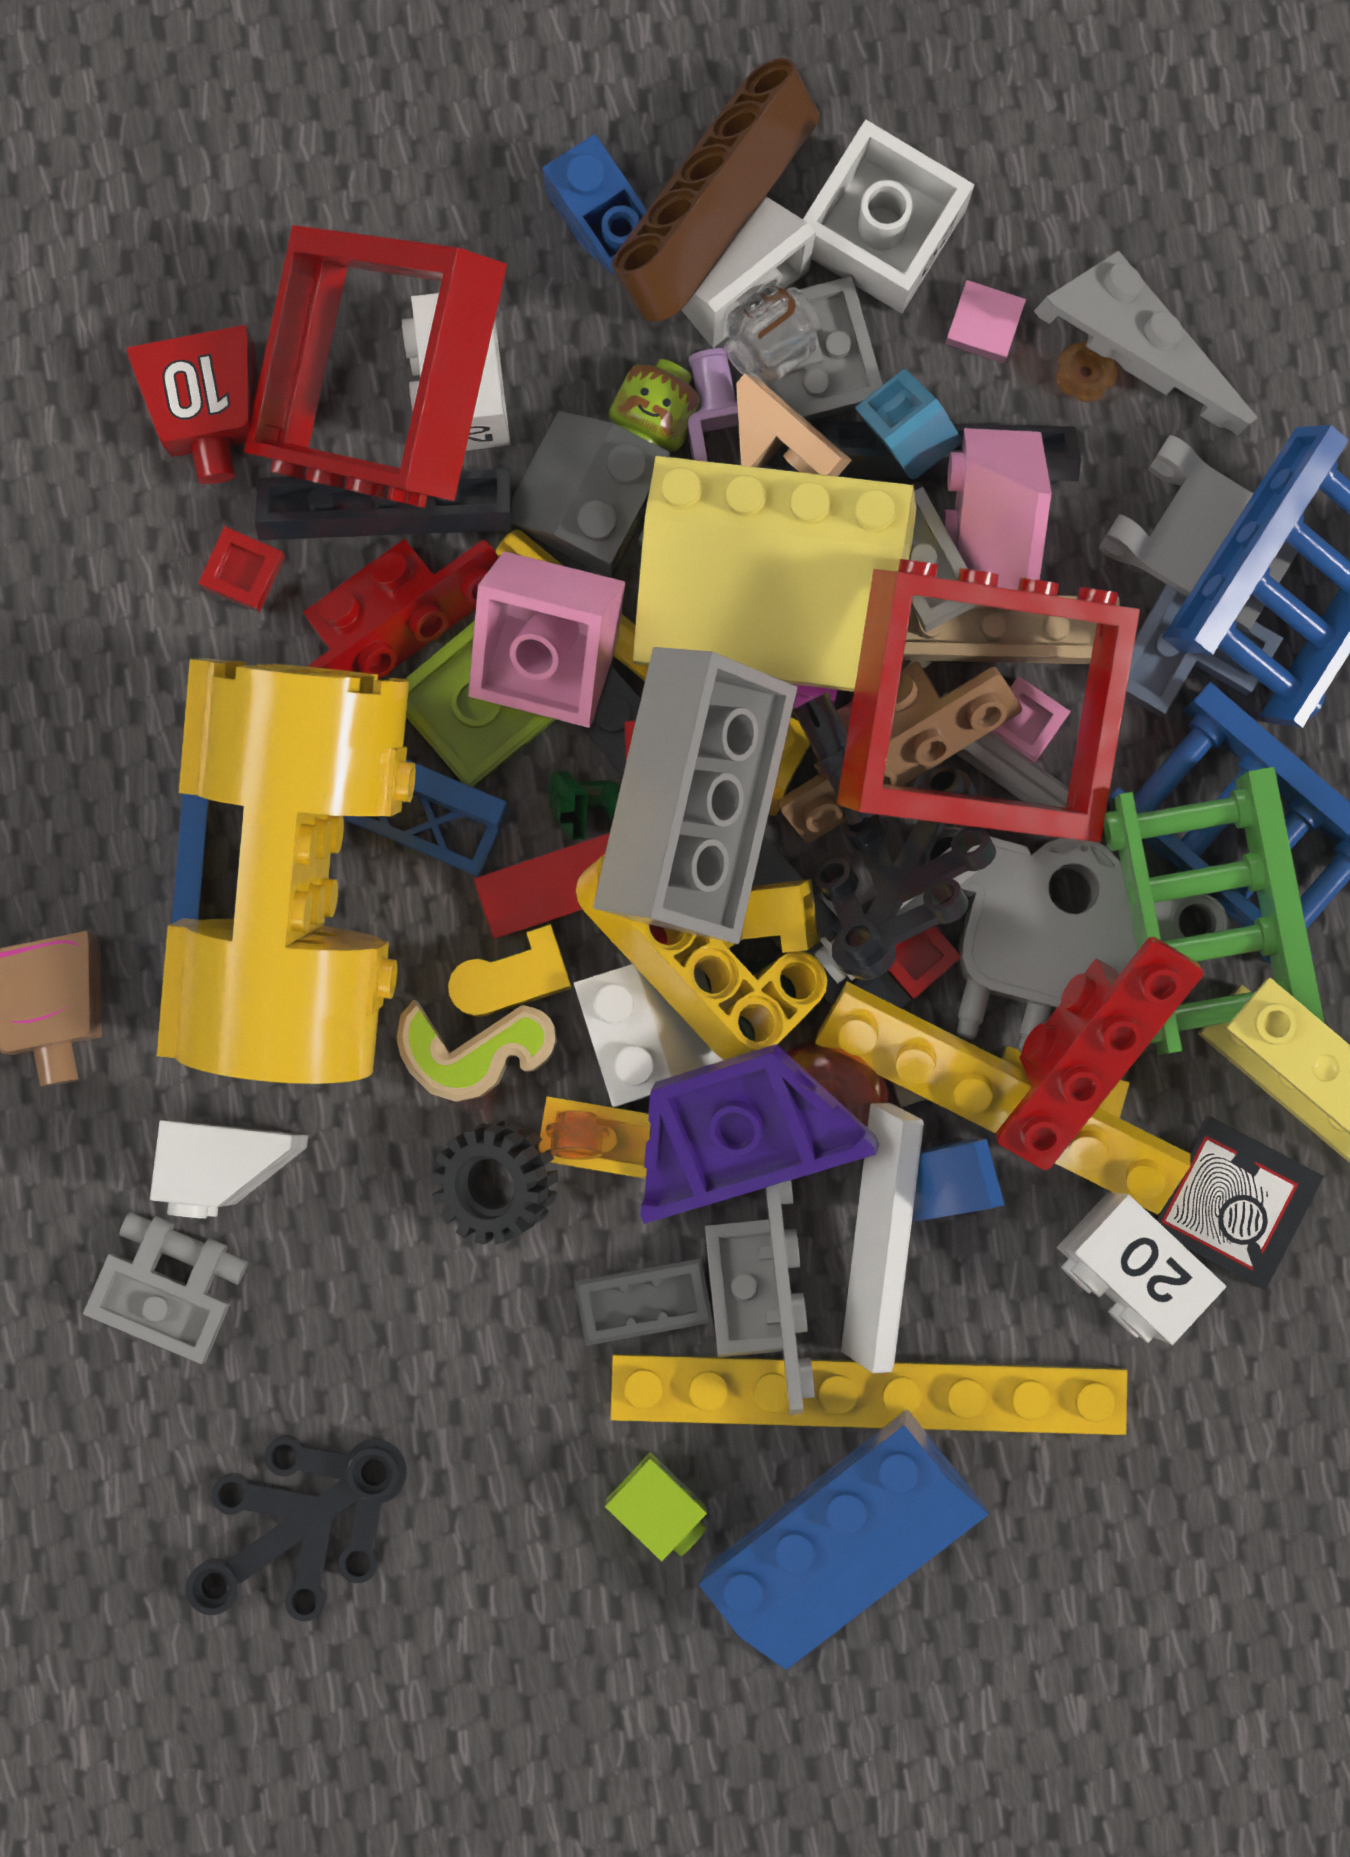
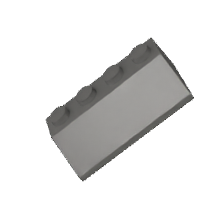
[593,647,797,944]

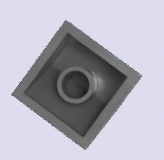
[511,411,670,578]

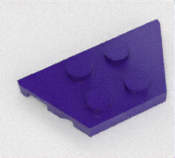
[640,1044,880,1224]

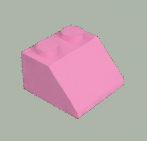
[942,428,1052,590]
[468,551,625,728]

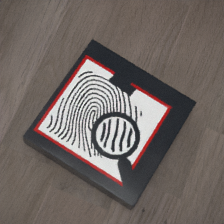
[1154,1116,1324,1290]

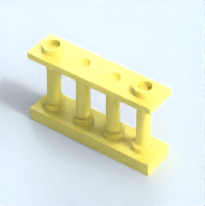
[1197,978,1350,1163]

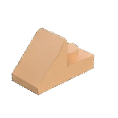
[736,373,851,477]

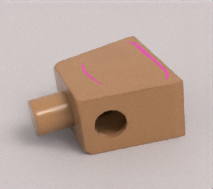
[0,931,102,1087]

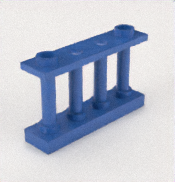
[1162,425,1350,727]
[1106,682,1350,965]

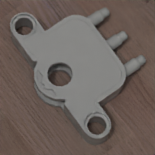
[925,827,1228,1053]

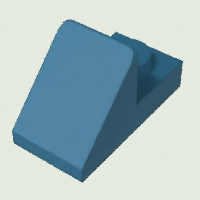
[855,368,961,479]

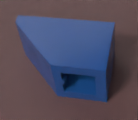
[542,134,647,275]

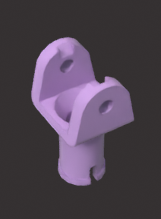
[687,348,739,462]

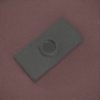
[574,1257,713,1346]

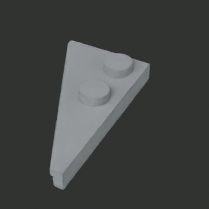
[1034,251,1258,436]

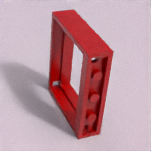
[244,225,507,508]
[837,559,1140,843]

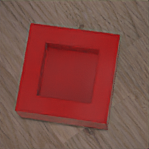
[198,526,285,613]
[887,926,960,1000]

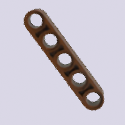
[612,58,820,322]

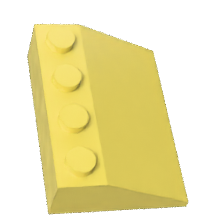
[633,456,917,692]

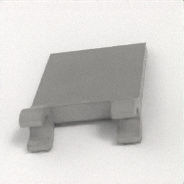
[1098,435,1298,633]

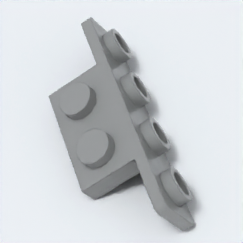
[705,1180,815,1415]

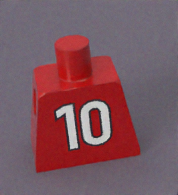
[126,325,256,484]

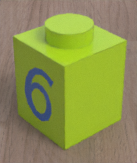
[605,1452,707,1561]

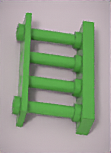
[1103,767,1325,1055]

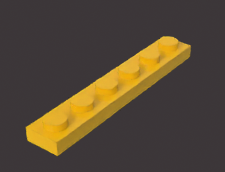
[815,982,1190,1215]

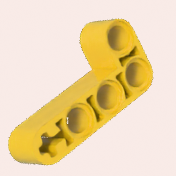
[576,854,827,1060]

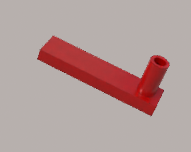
[474,833,610,939]

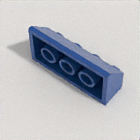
[698,1409,989,1670]

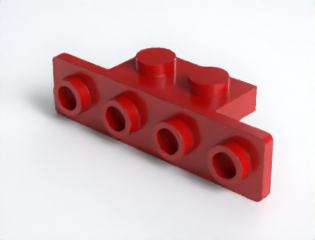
[303,539,499,680]
[996,937,1203,1170]

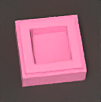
[945,280,1026,363]
[991,676,1071,763]

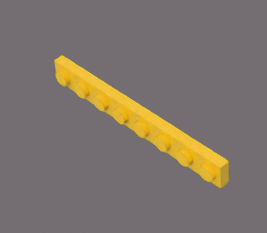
[611,1354,1127,1435]

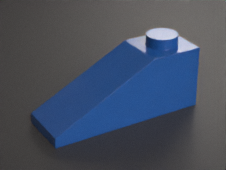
[912,1139,1005,1222]

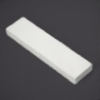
[841,1103,924,1373]

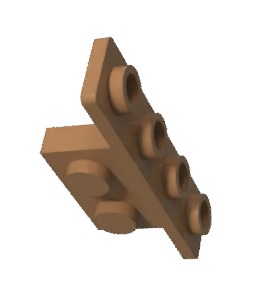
[778,660,1022,843]

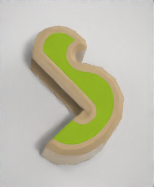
[397,1000,557,1102]

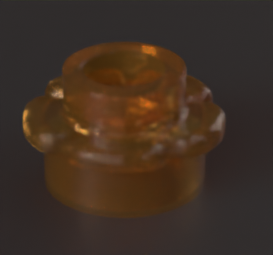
[1055,341,1117,402]
[546,1110,610,1160]

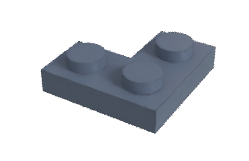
[1125,584,1283,718]

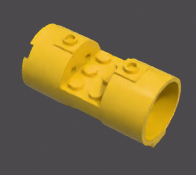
[157,658,416,1084]

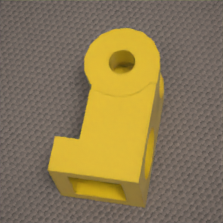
[722,879,819,953]
[448,924,572,1017]

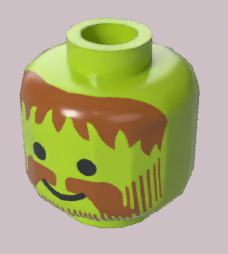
[608,359,700,453]

